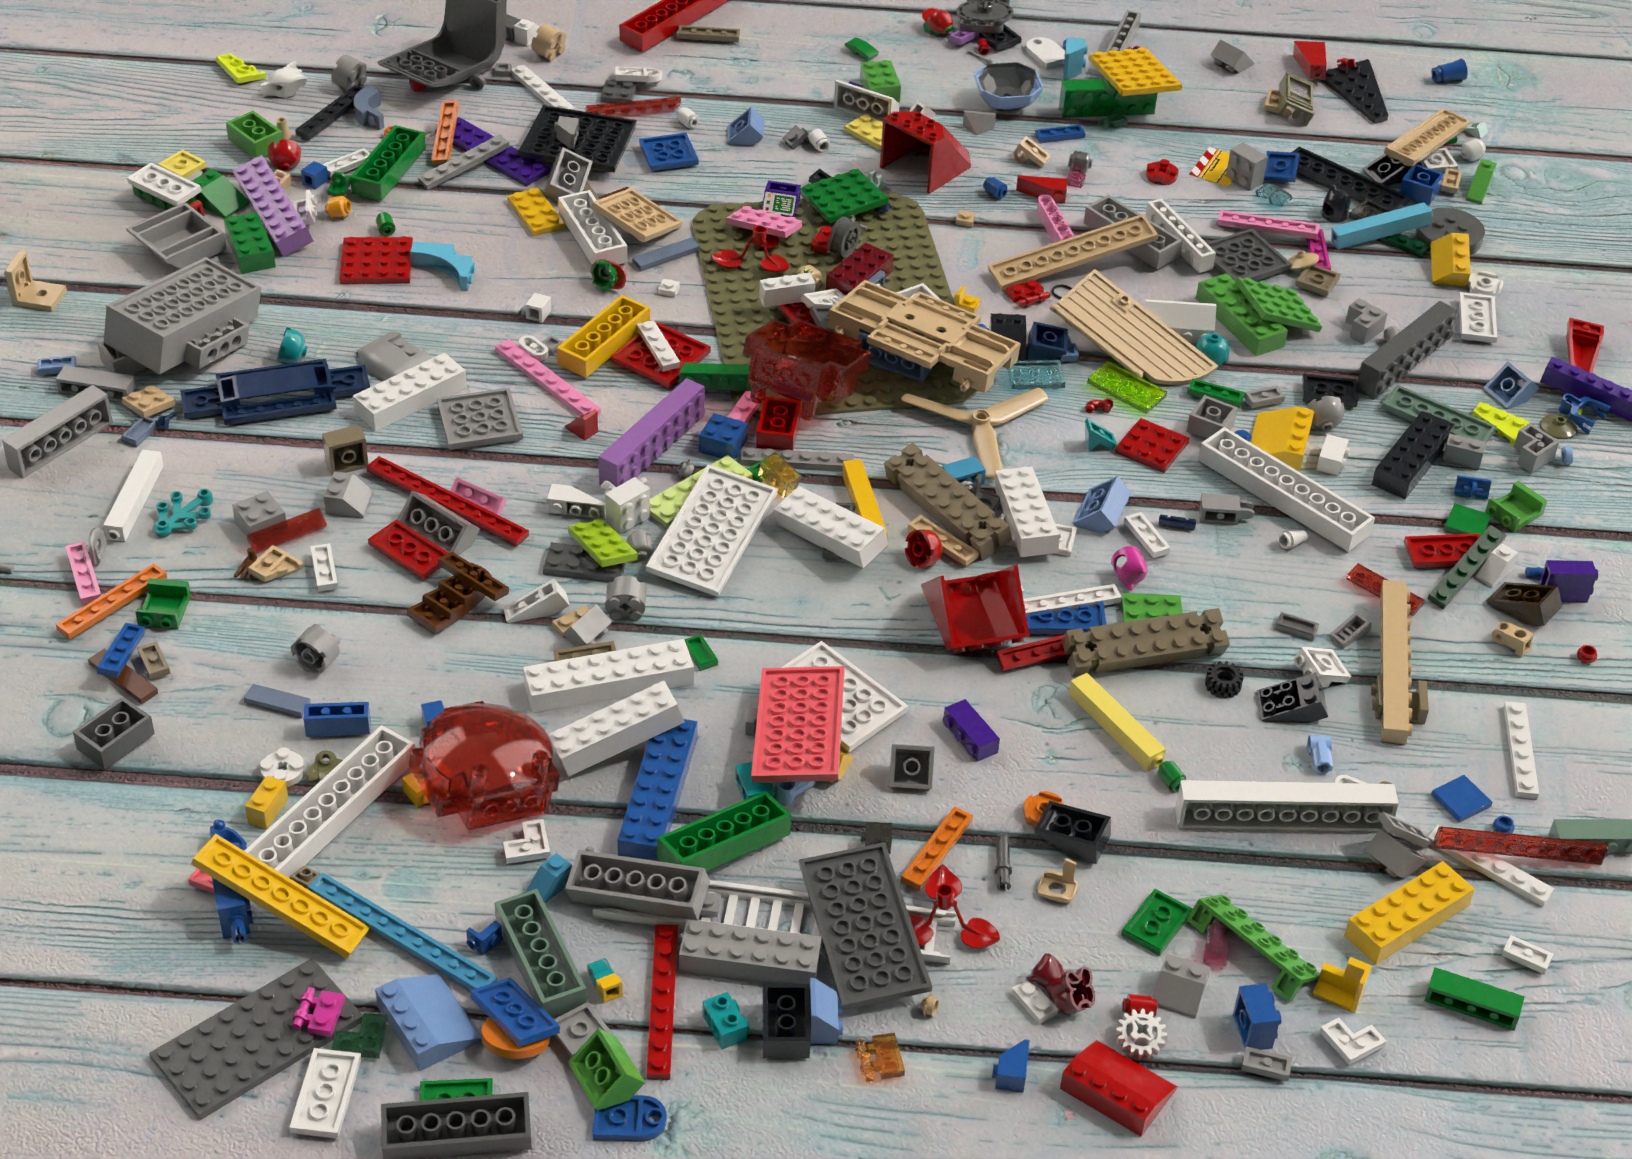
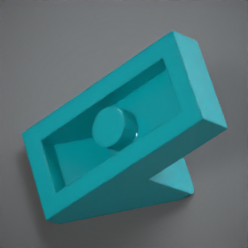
[1085,418,1117,451]

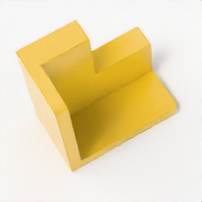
[1312,957,1372,1013]

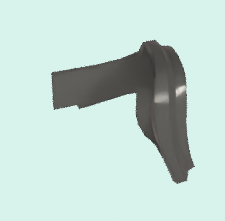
[973,474,1000,511]

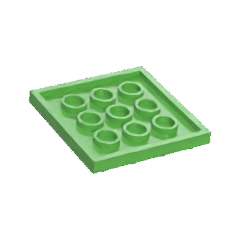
[1235,277,1322,332]

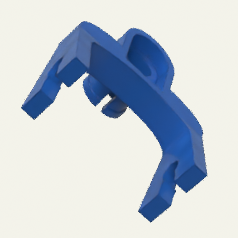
[1558,394,1611,435]

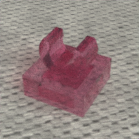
[1067,167,1086,188]

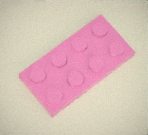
[727,206,802,238]

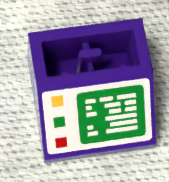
[762,180,801,217]

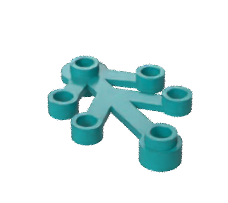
[153,489,213,537]

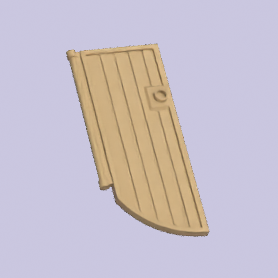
[1049,269,1218,385]

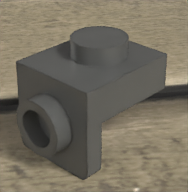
[782,125,810,149]

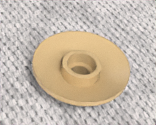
[1288,251,1319,270]

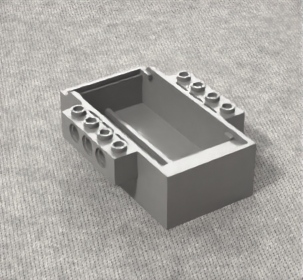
[104,257,261,374]

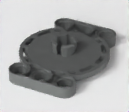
[956,0,1014,33]

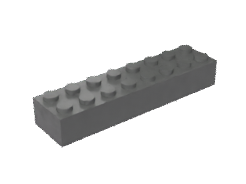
[1357,301,1457,399]

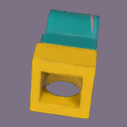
[587,958,623,1003]

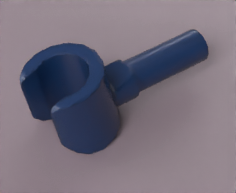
[157,411,177,428]

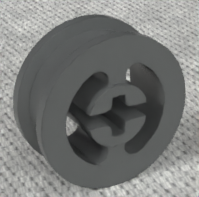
[828,217,861,258]

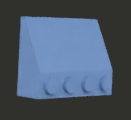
[375,974,482,1071]

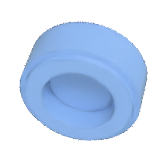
[1561,446,1573,465]

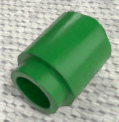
[376,212,396,236]
[1157,761,1186,792]

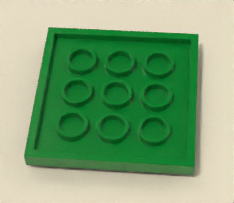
[800,169,889,223]

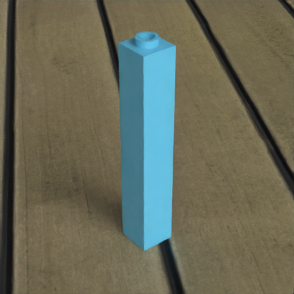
[1331,202,1433,249]

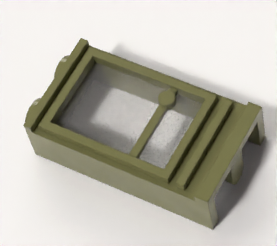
[1279,72,1315,126]

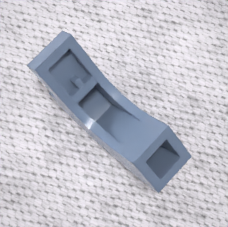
[354,85,385,130]

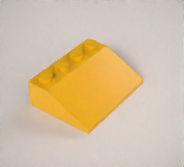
[1250,407,1314,472]

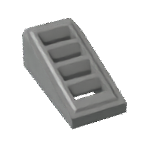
[1329,611,1371,648]

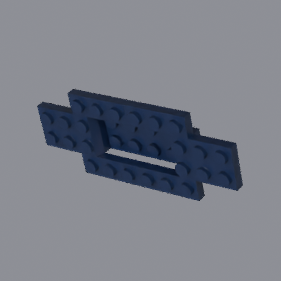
[180,358,370,425]

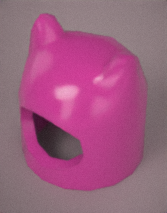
[1111,546,1148,591]

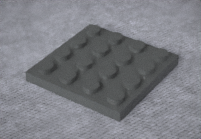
[1207,228,1292,281]

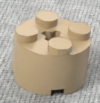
[531,23,566,61]

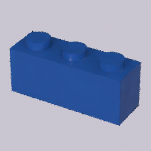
[303,702,371,737]

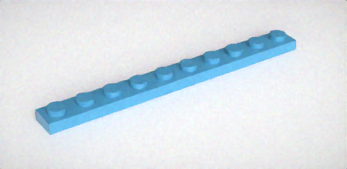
[308,873,497,990]

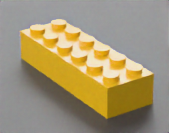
[557,295,650,378]
[1344,861,1475,965]

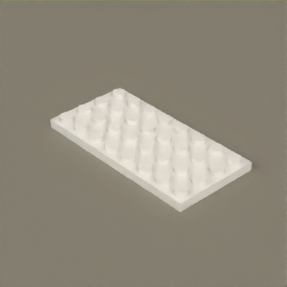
[646,465,778,597]

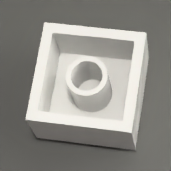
[605,477,650,534]

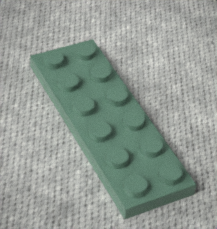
[1381,385,1497,443]

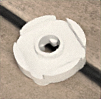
[1468,271,1504,298]
[260,747,304,787]

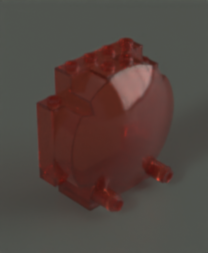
[743,319,871,421]
[409,701,560,831]

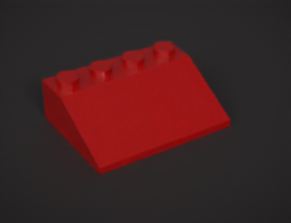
[1060,1040,1178,1137]

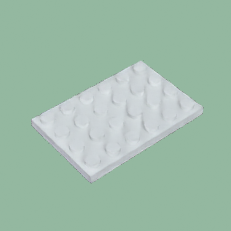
[781,641,908,752]

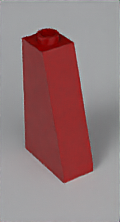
[1293,41,1327,80]

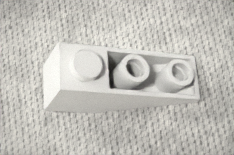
[547,484,605,519]

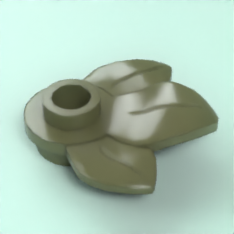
[307,751,343,782]

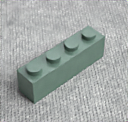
[1549,819,1632,854]

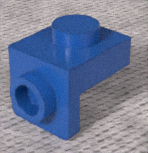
[466,920,503,955]

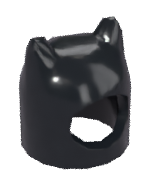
[1321,184,1351,223]

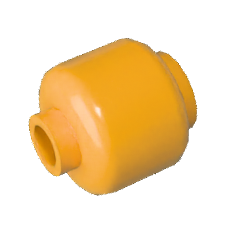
[325,196,352,219]

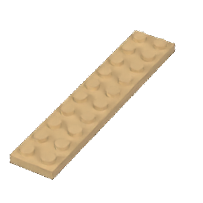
[1383,108,1471,166]
[988,214,1158,291]

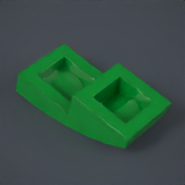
[845,37,879,61]

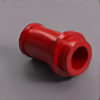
[977,39,990,56]

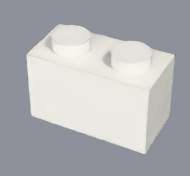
[1316,434,1350,476]

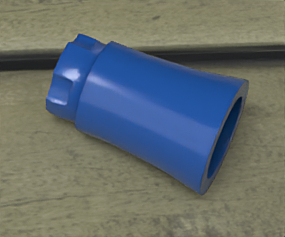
[1431,59,1468,82]

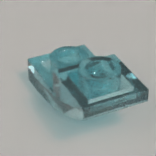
[1255,183,1293,207]

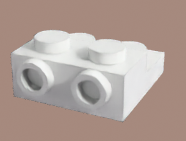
[1294,647,1351,687]

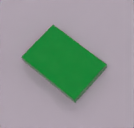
[1121,889,1193,956]
[419,1078,493,1101]

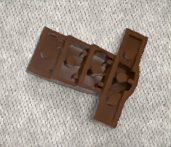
[407,552,509,634]

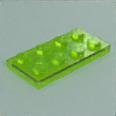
[1087,361,1167,414]

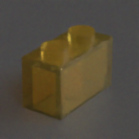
[758,452,801,498]

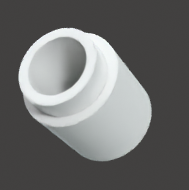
[677,107,699,129]
[808,129,830,152]

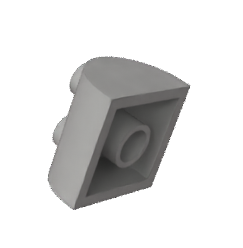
[889,744,935,789]

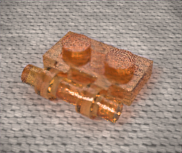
[855,1032,905,1083]

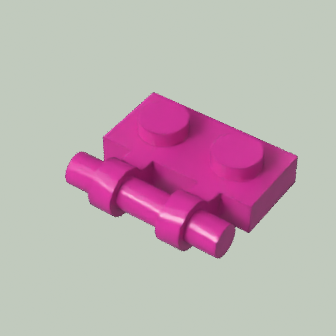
[292,987,345,1037]

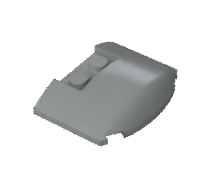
[356,332,432,381]

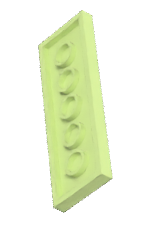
[650,455,753,528]

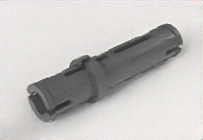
[995,833,1012,891]

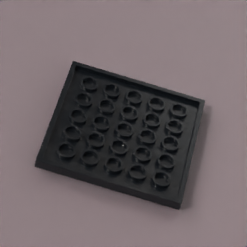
[518,105,637,173]

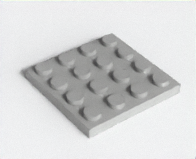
[437,388,523,450]

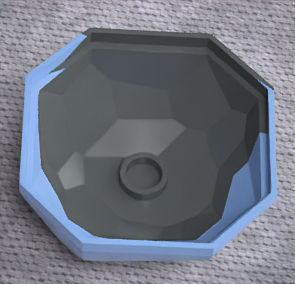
[974,62,1043,111]

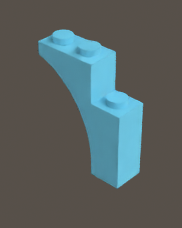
[410,242,476,291]

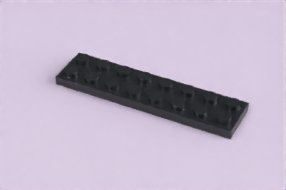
[1292,146,1410,213]

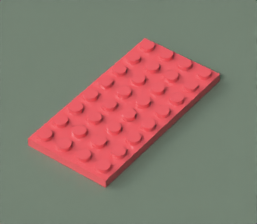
[751,666,845,783]

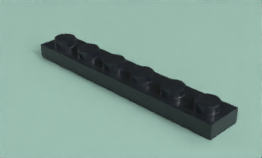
[295,85,363,140]

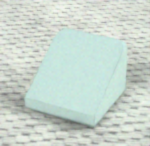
[1464,121,1488,138]

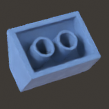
[1073,476,1131,533]

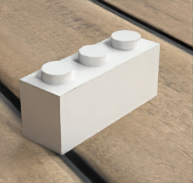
[759,273,815,307]

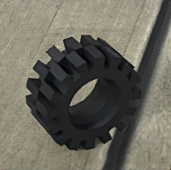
[1205,661,1244,698]

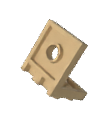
[4,250,67,312]

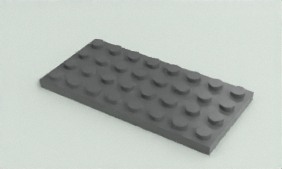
[799,842,932,1010]
[149,958,364,1120]

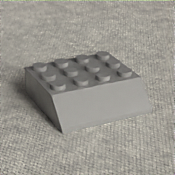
[126,202,227,269]

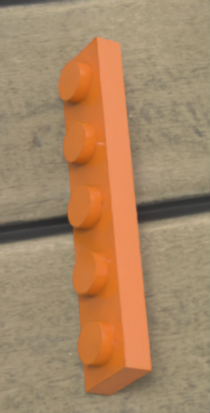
[431,100,459,165]
[901,806,973,891]

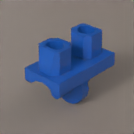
[1454,475,1492,499]

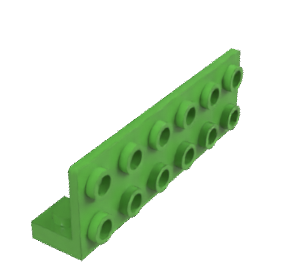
[1187,895,1320,1002]

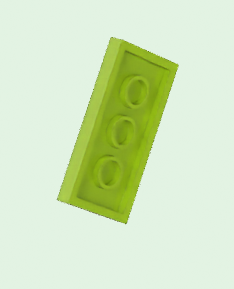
[568,519,638,567]

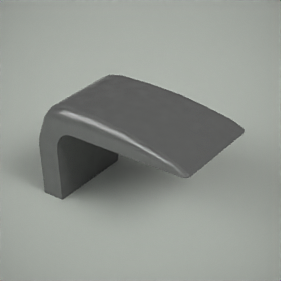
[377,0,507,87]

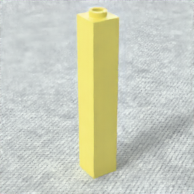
[1069,673,1166,771]

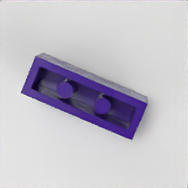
[943,699,1000,762]

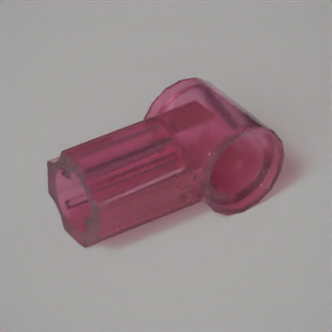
[1203,923,1229,967]

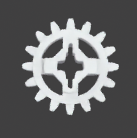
[1116,1009,1167,1060]

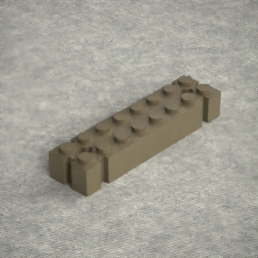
[884,442,1012,561]
[1062,608,1230,677]

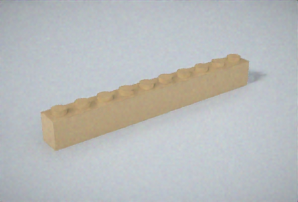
[1380,580,1413,744]

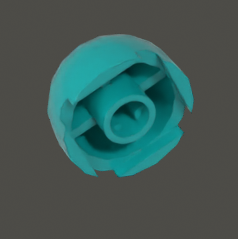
[276,327,308,364]
[1195,334,1230,367]

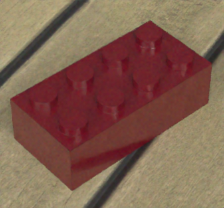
[826,242,894,296]

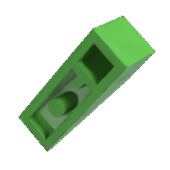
[1466,159,1497,204]

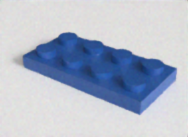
[470,977,560,1047]

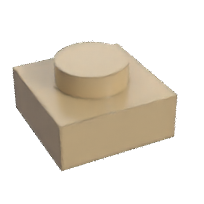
[956,210,975,228]

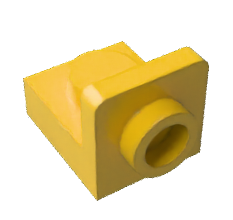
[954,286,981,314]

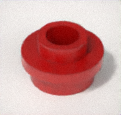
[1577,645,1597,663]

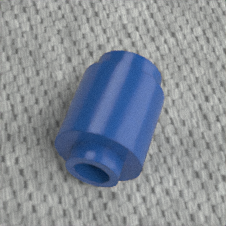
[983,177,1008,199]

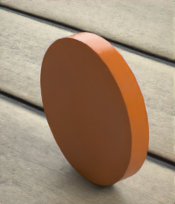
[481,1017,550,1059]

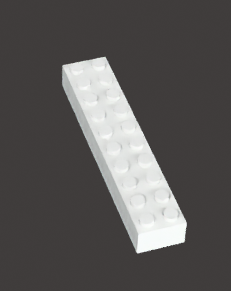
[1198,427,1375,552]
[245,725,416,878]
[1175,780,1399,832]

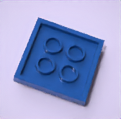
[639,133,699,171]

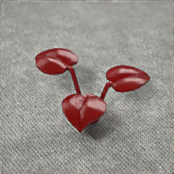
[711,225,789,272]
[909,864,1000,949]

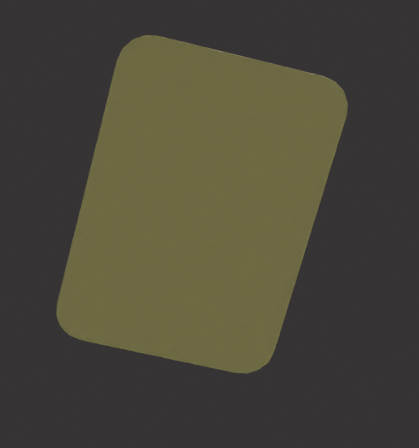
[693,192,977,418]

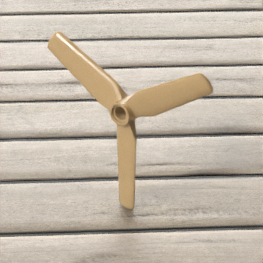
[901,388,1048,479]

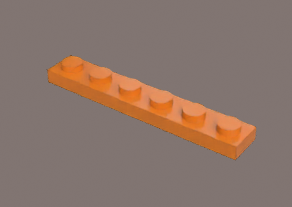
[56,563,167,640]

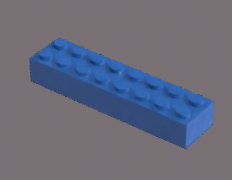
[617,719,698,862]

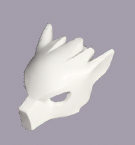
[261,61,307,98]

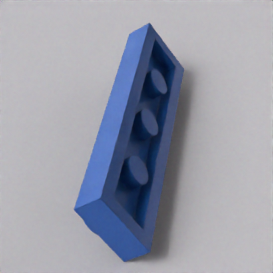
[97,622,145,678]

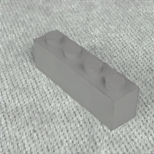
[56,365,137,403]

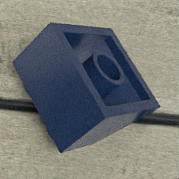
[1027,321,1068,364]

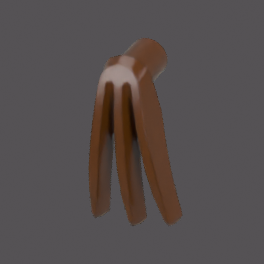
[234,547,257,580]

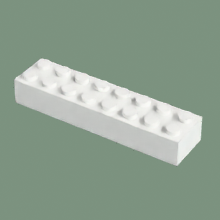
[523,639,694,713]

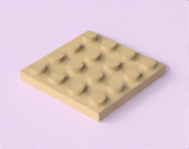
[591,188,683,242]

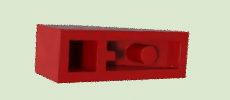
[1016,175,1067,203]

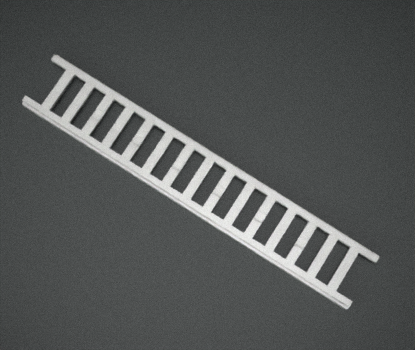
[593,880,956,965]

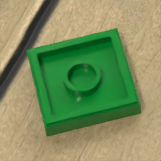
[1444,503,1491,536]

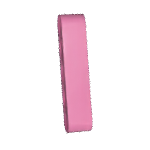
[1037,195,1074,243]

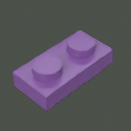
[949,30,979,45]

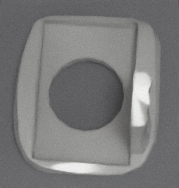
[86,528,107,566]

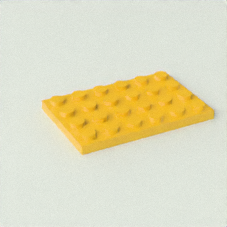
[1088,47,1182,96]

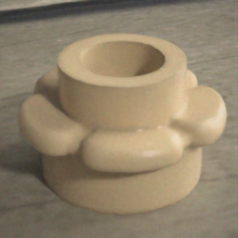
[920,994,939,1016]

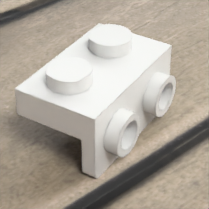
[294,189,317,226]

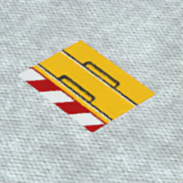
[1189,147,1233,187]

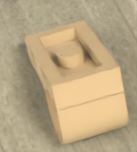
[1013,136,1051,168]

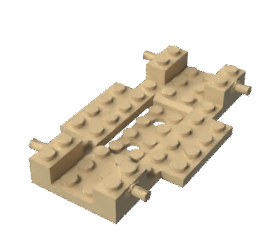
[827,280,1021,393]

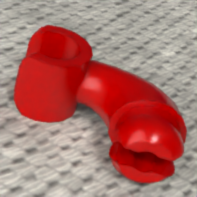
[1337,58,1356,69]
[1085,398,1113,413]

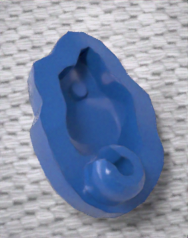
[209,819,247,851]

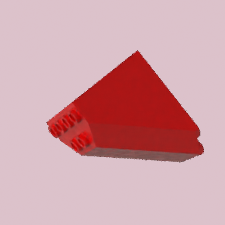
[880,112,971,194]
[921,564,1030,653]

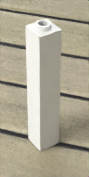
[103,450,163,542]

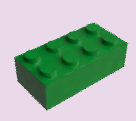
[224,212,276,274]

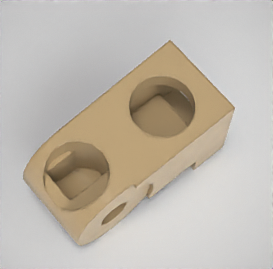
[1492,622,1534,657]

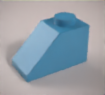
[525,853,572,904]

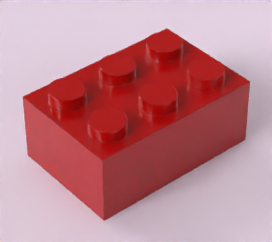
[756,397,801,450]

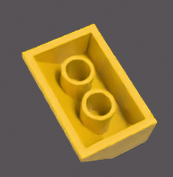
[1431,233,1471,287]

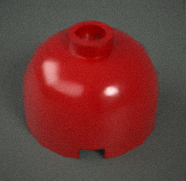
[268,139,301,171]
[905,529,942,568]

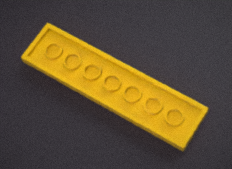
[191,834,370,959]

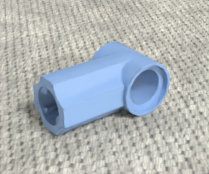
[1307,735,1333,774]
[775,781,815,805]

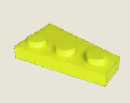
[216,54,266,84]
[1472,402,1531,446]

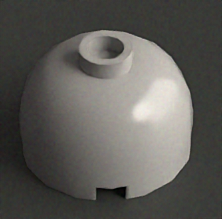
[1307,396,1345,430]

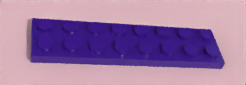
[435,117,550,187]

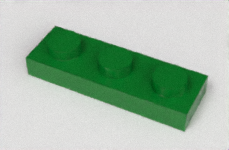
[1187,378,1245,408]

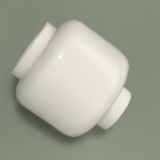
[1461,138,1486,162]

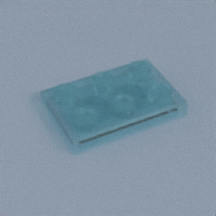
[1007,360,1066,390]

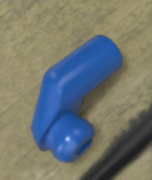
[1525,567,1544,577]

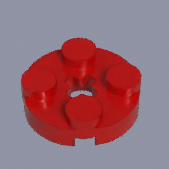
[1146,159,1179,185]

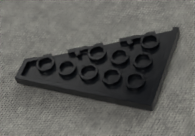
[1322,59,1388,124]

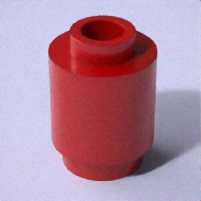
[1122,994,1157,1017]

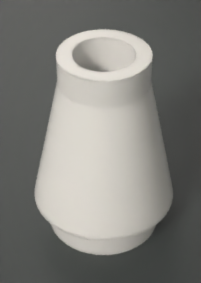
[1278,530,1308,550]

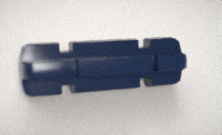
[1158,514,1196,530]

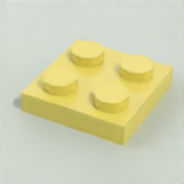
[158,149,207,179]

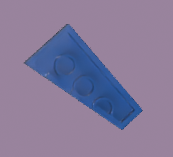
[1026,602,1107,634]

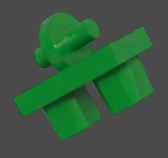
[327,172,351,197]

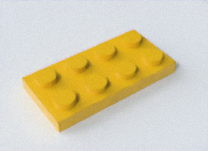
[507,188,565,237]

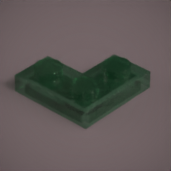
[331,1013,387,1059]

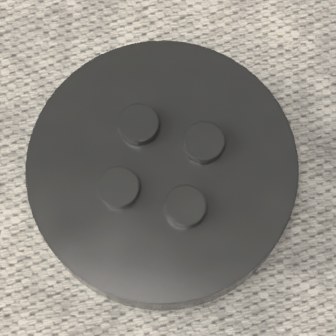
[1415,208,1485,255]

